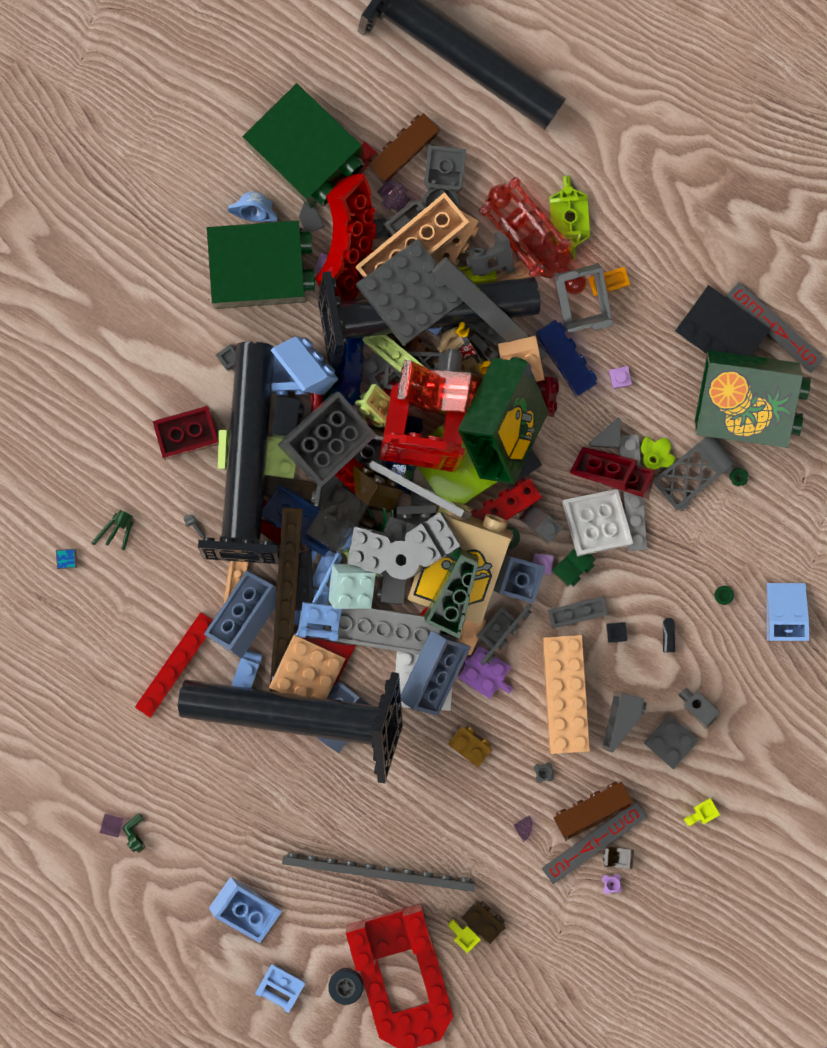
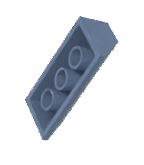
[204,570,277,658]
[401,630,471,716]

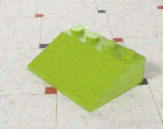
[417,425,497,505]

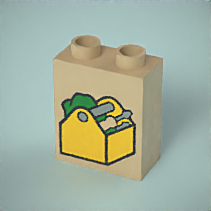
[407,502,513,625]

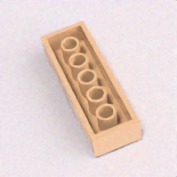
[356,192,470,277]
[542,635,590,754]

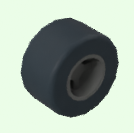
[328,968,363,1005]

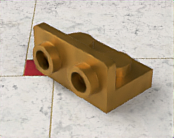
[448,725,492,768]

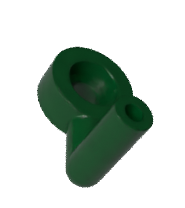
[123,813,146,853]

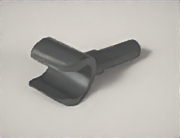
[183,514,205,538]

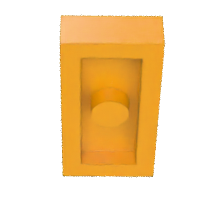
[588,266,630,297]

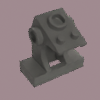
[466,231,514,276]

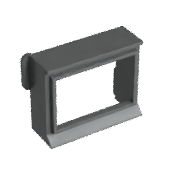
[553,263,613,333]

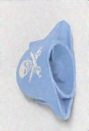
[227,191,278,222]

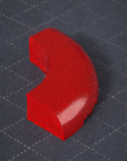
[315,174,376,301]

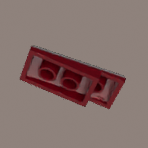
[570,447,655,499]

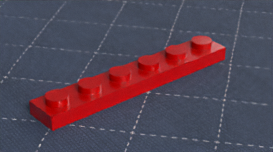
[135,612,213,718]

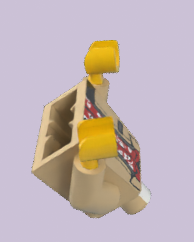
[433,322,490,375]

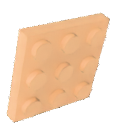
[269,635,345,699]

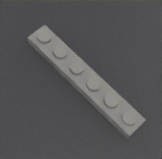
[619,435,647,551]

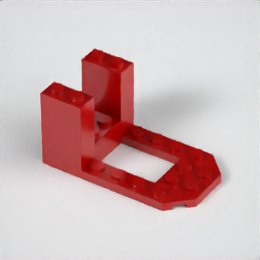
[379,383,470,473]
[345,903,454,1048]

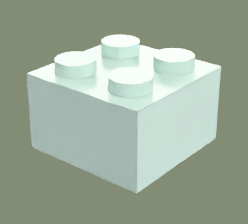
[328,564,376,609]

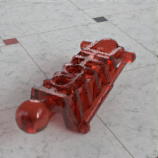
[479,177,587,295]

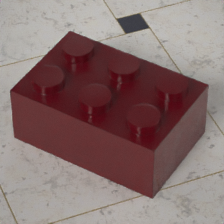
[152,406,219,460]

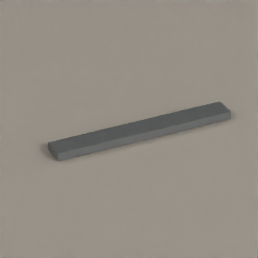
[432,257,548,361]

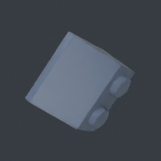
[493,554,545,603]

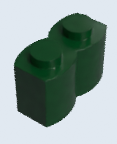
[552,548,596,587]

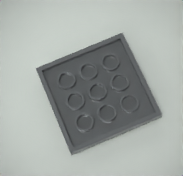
[356,239,464,346]

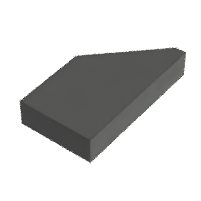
[299,203,324,233]

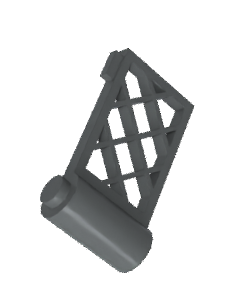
[384,349,463,394]
[653,436,736,511]

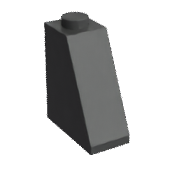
[519,505,563,545]

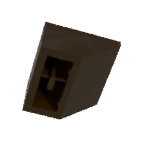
[353,466,403,510]

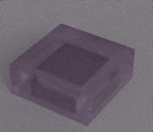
[100,814,124,838]

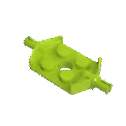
[549,176,590,260]

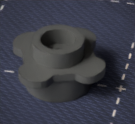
[534,762,554,783]

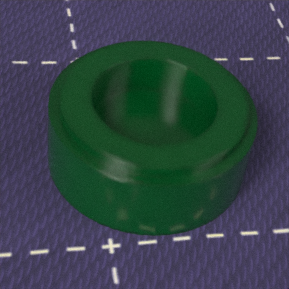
[714,586,734,605]

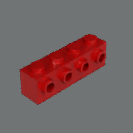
[470,478,542,521]

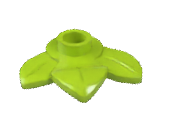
[640,436,676,470]

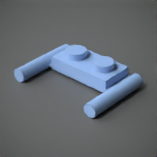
[224,649,263,688]

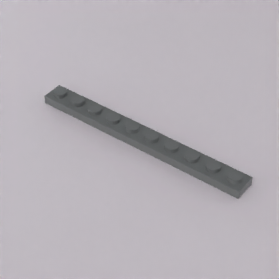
[282,852,475,892]

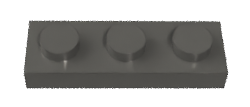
[547,596,608,629]

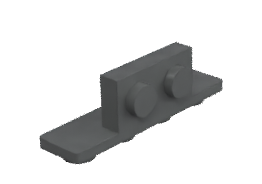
[477,603,532,666]

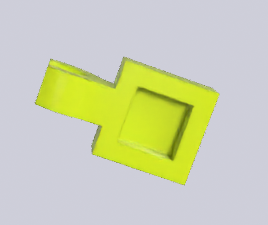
[684,798,720,826]
[448,919,481,953]

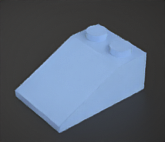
[209,877,282,943]

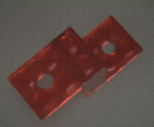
[397,360,483,415]

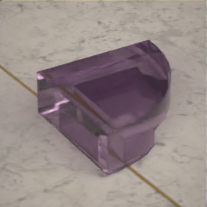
[513,815,533,842]

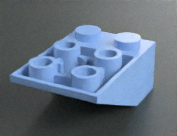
[767,583,809,641]

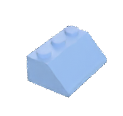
[271,336,338,395]

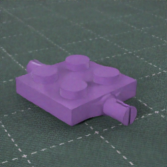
[458,646,514,699]

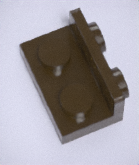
[461,900,506,944]

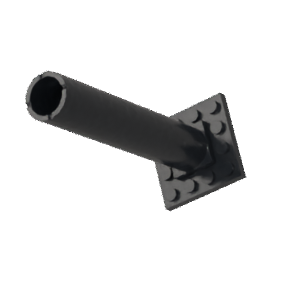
[357,0,566,130]
[317,271,540,371]
[198,341,279,564]
[178,672,403,783]

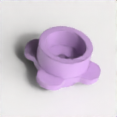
[602,874,622,894]

